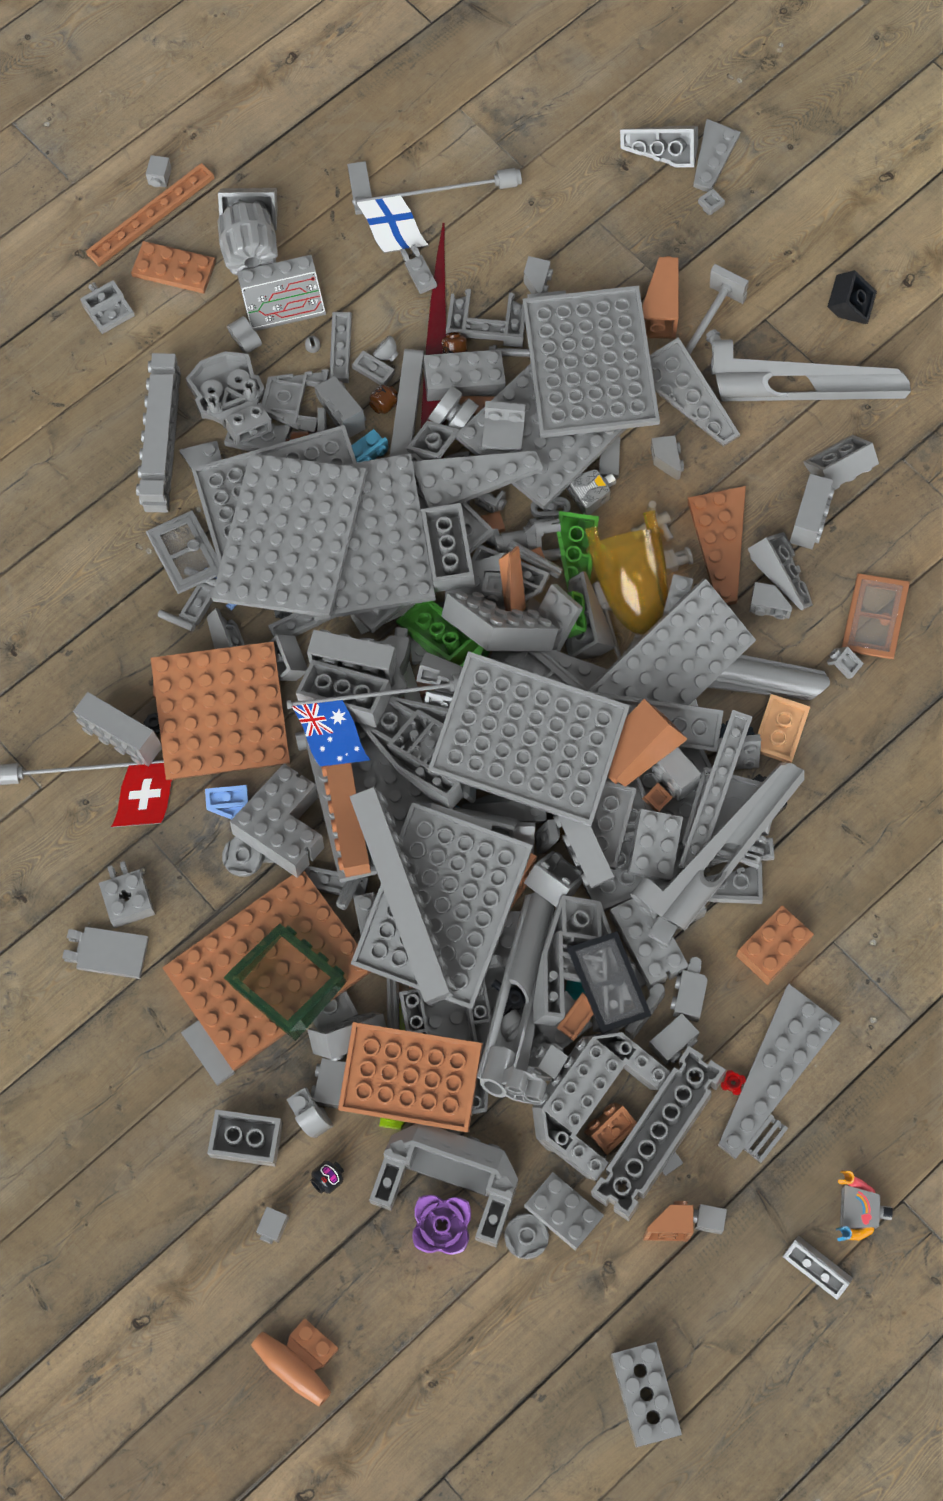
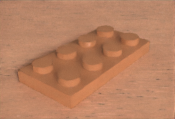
[131,241,216,293]

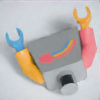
[836,1171,893,1241]

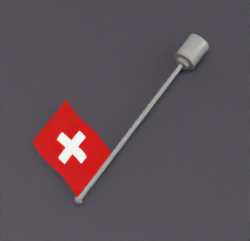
[0,760,172,828]

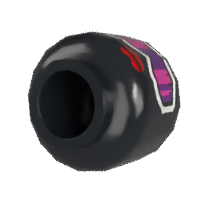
[310,1161,344,1194]

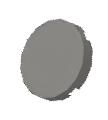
[222,837,264,877]
[504,1213,549,1260]

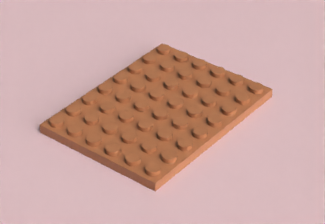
[162,871,371,1071]

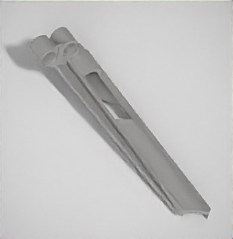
[711,339,911,401]
[623,633,830,700]
[631,762,804,931]
[477,892,554,1105]

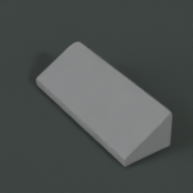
[783,1236,853,1300]

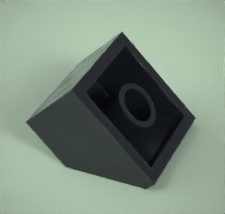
[827,270,877,324]

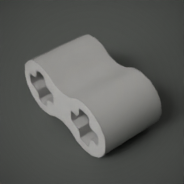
[227,316,262,354]

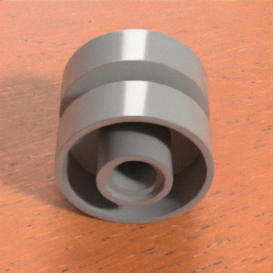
[428,386,479,430]

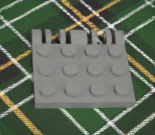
[681,767,772,868]

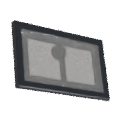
[567,931,652,1034]

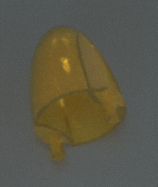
[585,510,668,635]

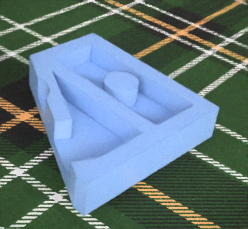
[205,785,249,820]

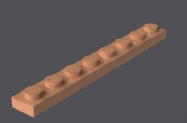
[86,163,214,267]

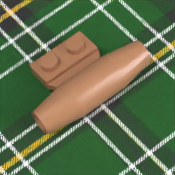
[251,1318,339,1407]

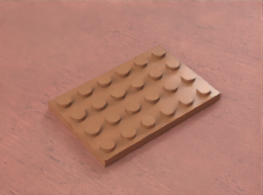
[338,1022,483,1132]

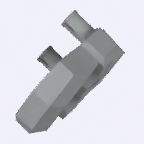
[185,351,265,428]

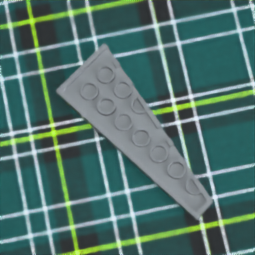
[718,984,840,1159]

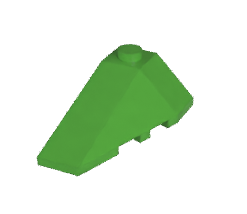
[557,511,599,591]

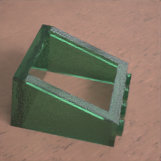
[224,924,347,1041]

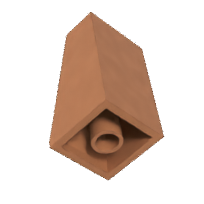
[642,256,679,339]
[607,699,687,787]

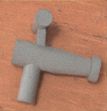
[631,501,674,541]

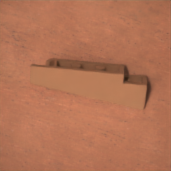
[499,546,526,612]

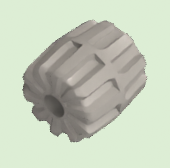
[217,202,278,275]

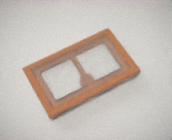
[841,574,910,660]

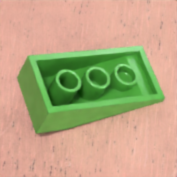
[396,601,479,666]

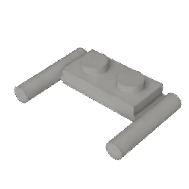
[158,567,216,632]

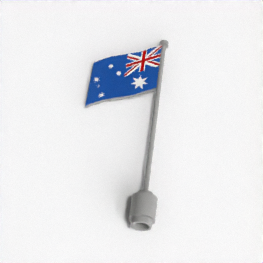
[287,673,461,767]

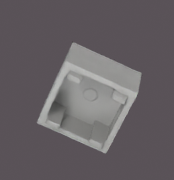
[524,851,583,907]

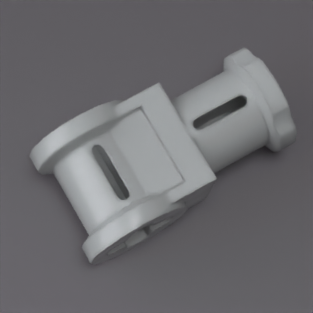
[650,547,693,577]

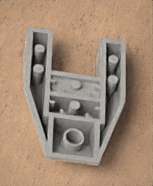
[360,696,463,809]
[533,895,624,1033]

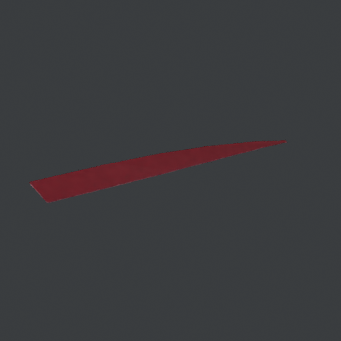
[421,223,446,459]

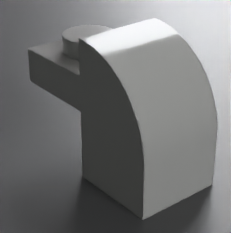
[286,1087,334,1138]

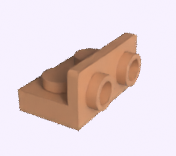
[584,1102,637,1155]

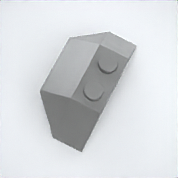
[471,545,550,601]

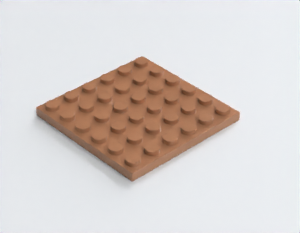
[151,642,290,780]

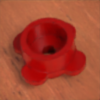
[721,1070,746,1095]

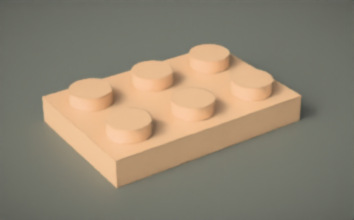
[758,694,810,763]

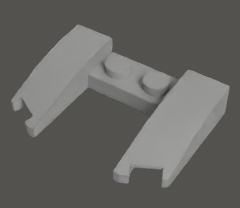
[446,289,525,348]

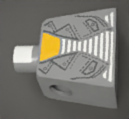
[566,469,616,515]

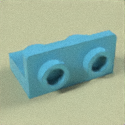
[351,429,389,462]

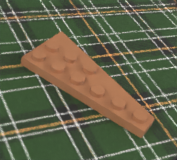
[688,486,746,605]

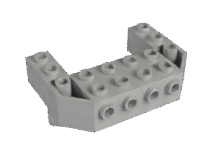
[532,1032,671,1181]
[369,1124,518,1248]

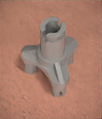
[494,516,562,562]

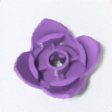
[412,1195,471,1255]

